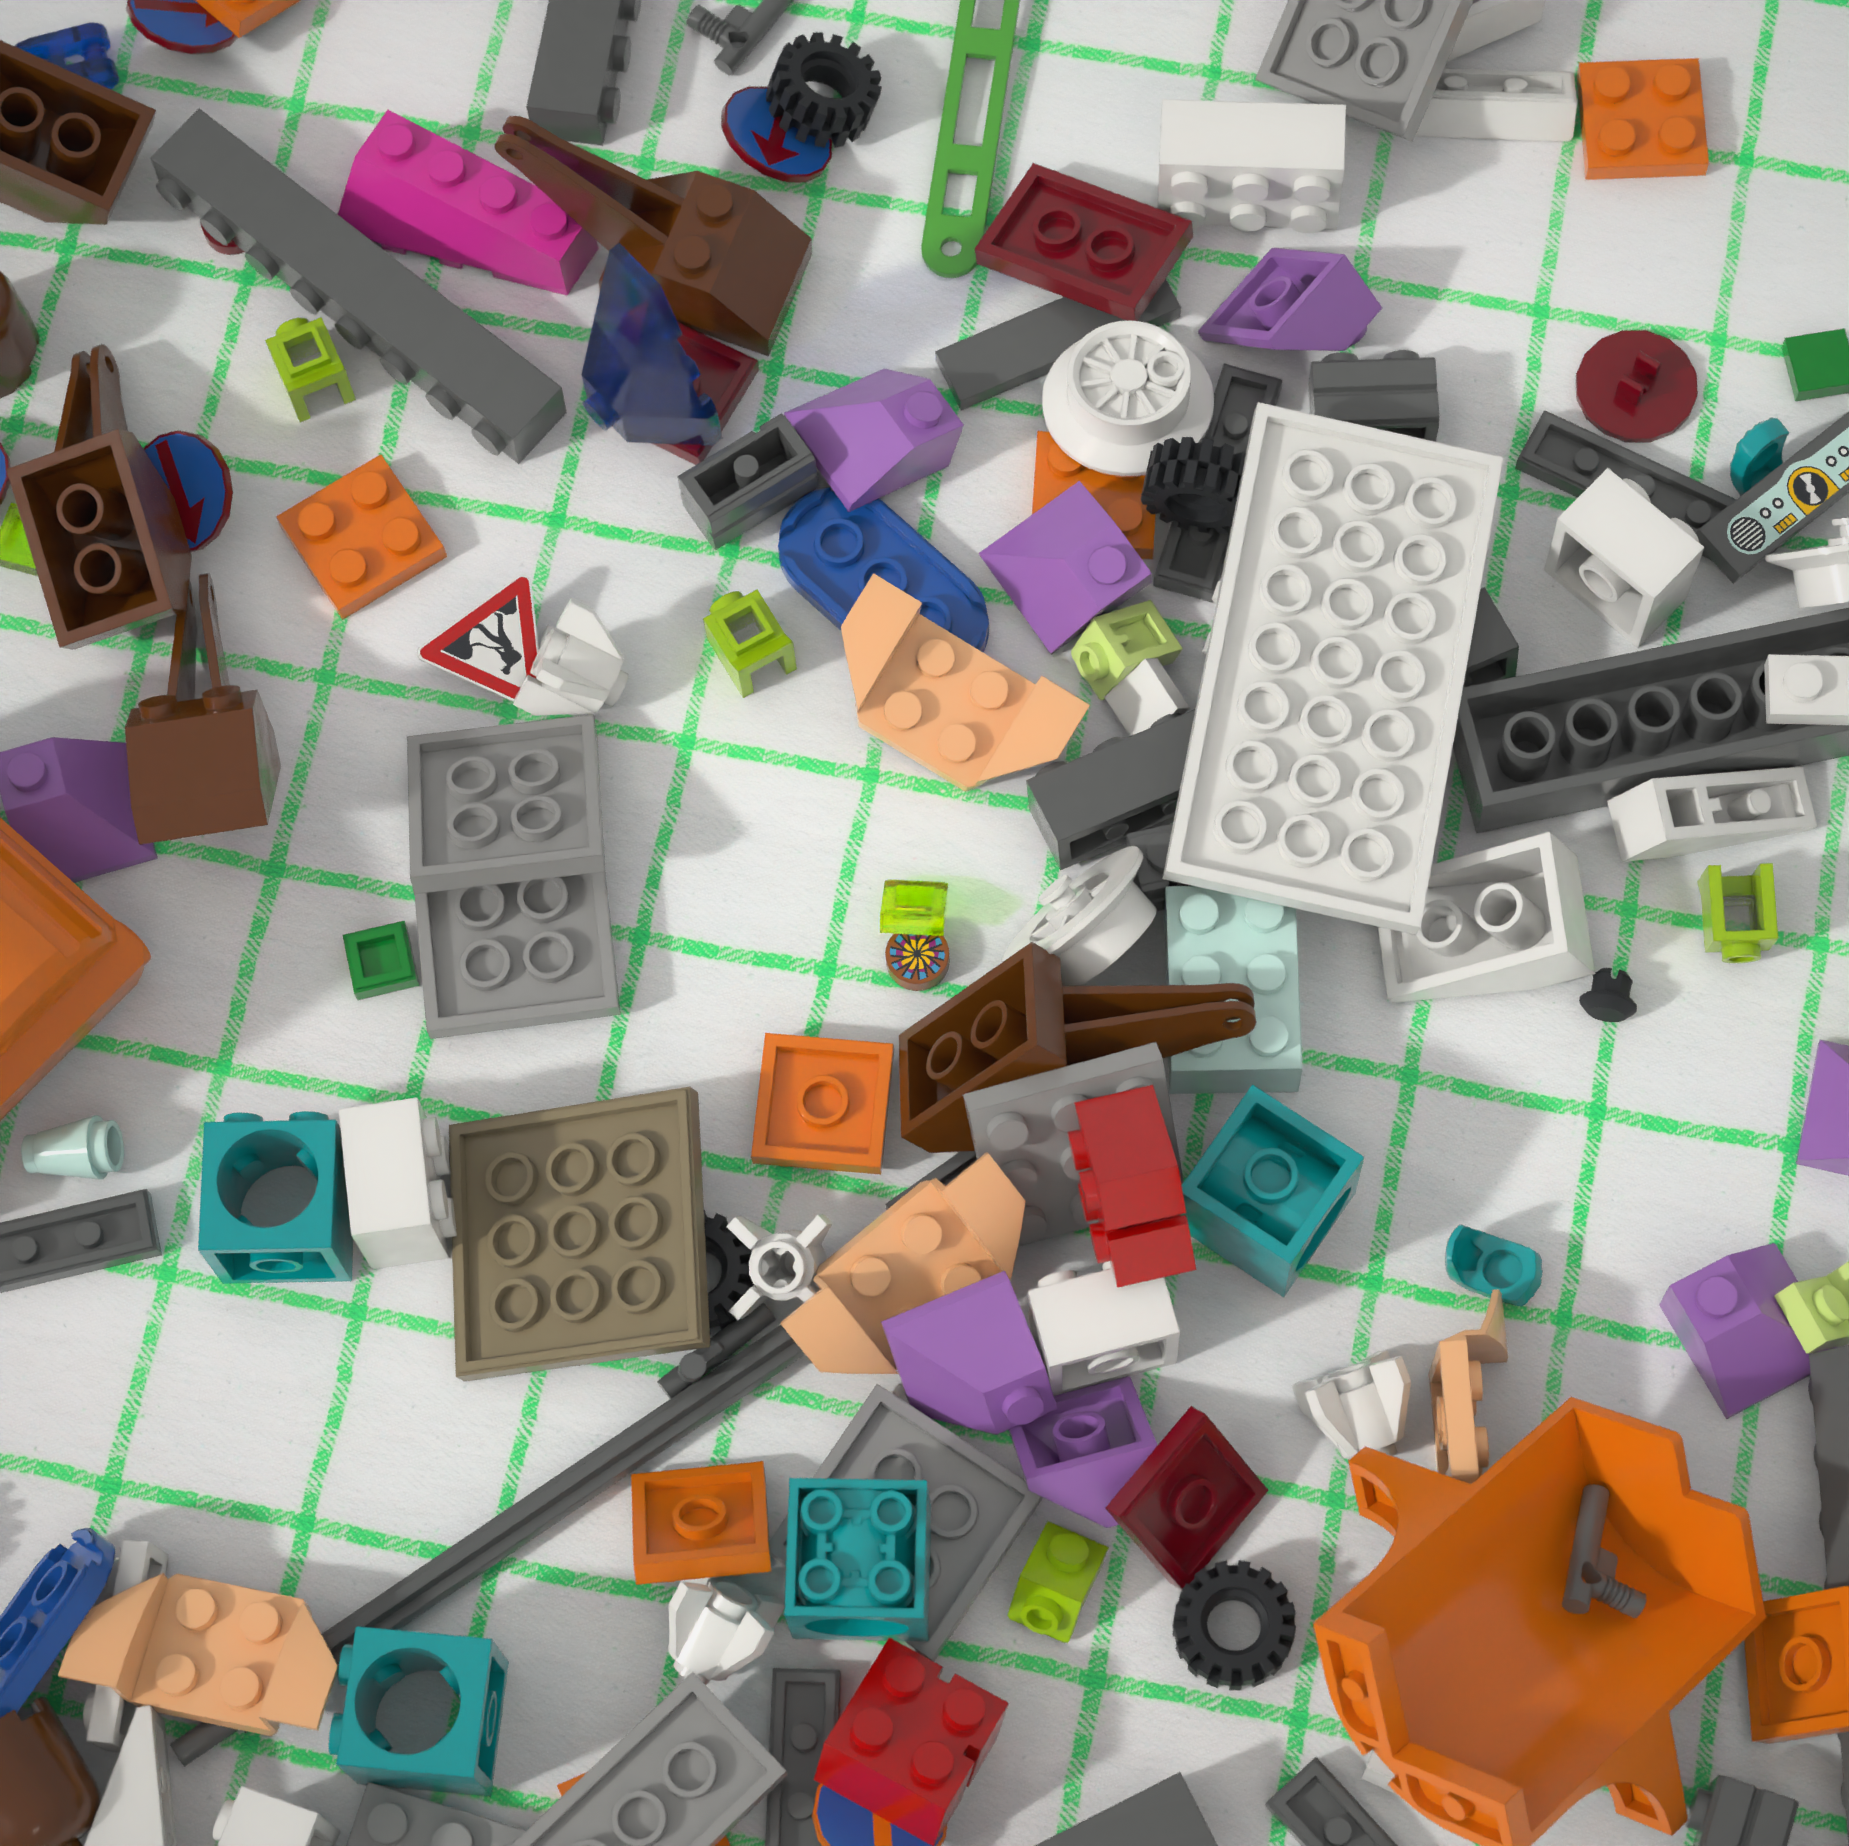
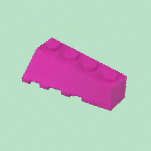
[337,110,599,296]

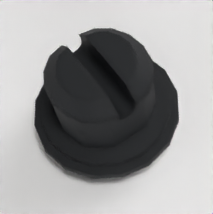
[1579,968,1637,1022]

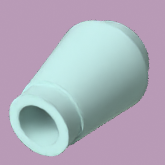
[21,1115,124,1179]

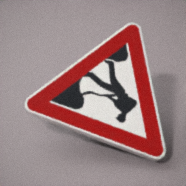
[417,574,539,702]

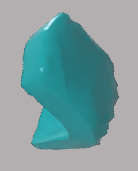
[1730,417,1789,496]
[1445,1224,1543,1307]

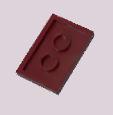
[974,163,1193,321]

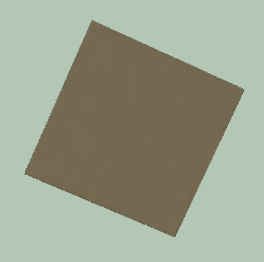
[449,1087,710,1382]

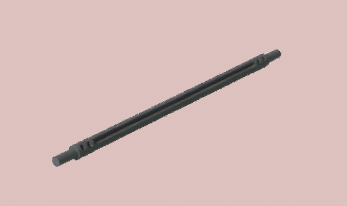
[170,1325,805,1767]

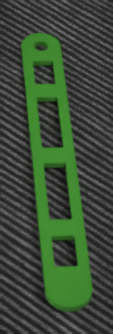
[921,0,1020,278]

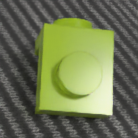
[1008,1521,1109,1643]

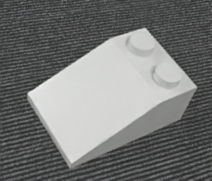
[1378,832,1595,1003]

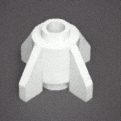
[513,597,629,716]
[726,1214,832,1320]
[1291,1350,1411,1458]
[667,1577,785,1684]

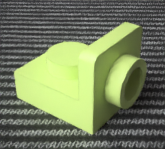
[1071,600,1183,700]
[1774,1261,1849,1354]

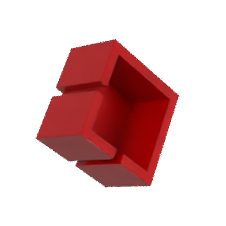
[1067,1085,1196,1288]
[814,1637,1009,1846]

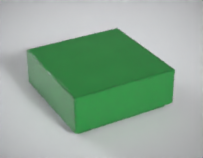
[1782,328,1849,402]
[342,920,420,1000]

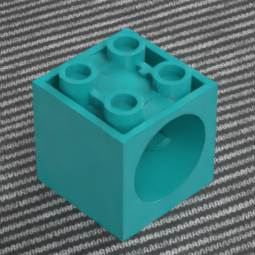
[1181,1085,1364,1297]
[198,1111,353,1284]
[784,1478,931,1642]
[329,1626,509,1797]

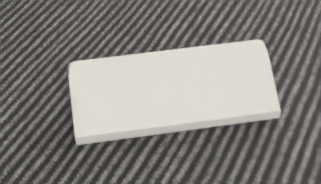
[1415,68,1577,142]

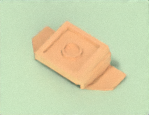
[841,573,1090,792]
[780,1152,1026,1374]
[1428,1289,1508,1484]
[58,1573,339,1736]

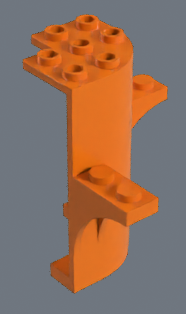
[1313,1397,1766,1846]

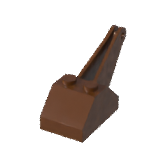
[0,40,156,225]
[494,116,812,356]
[6,344,192,650]
[125,573,281,845]
[899,942,1256,1153]

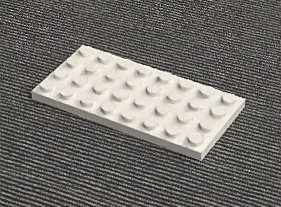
[1162,402,1504,935]

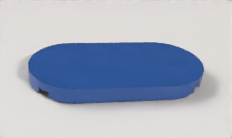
[778,487,989,652]
[0,1528,115,1718]

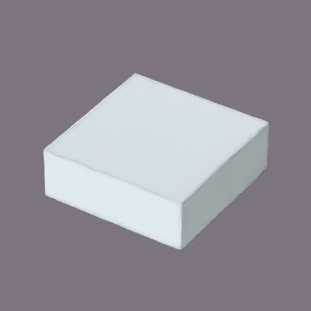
[1105,658,1190,736]

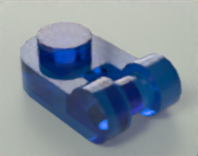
[15,22,119,89]

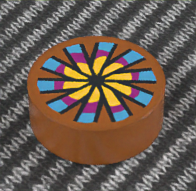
[885,923,950,991]

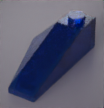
[581,243,722,446]

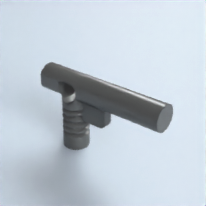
[687,0,793,76]
[657,1303,776,1399]
[1562,1484,1646,1618]

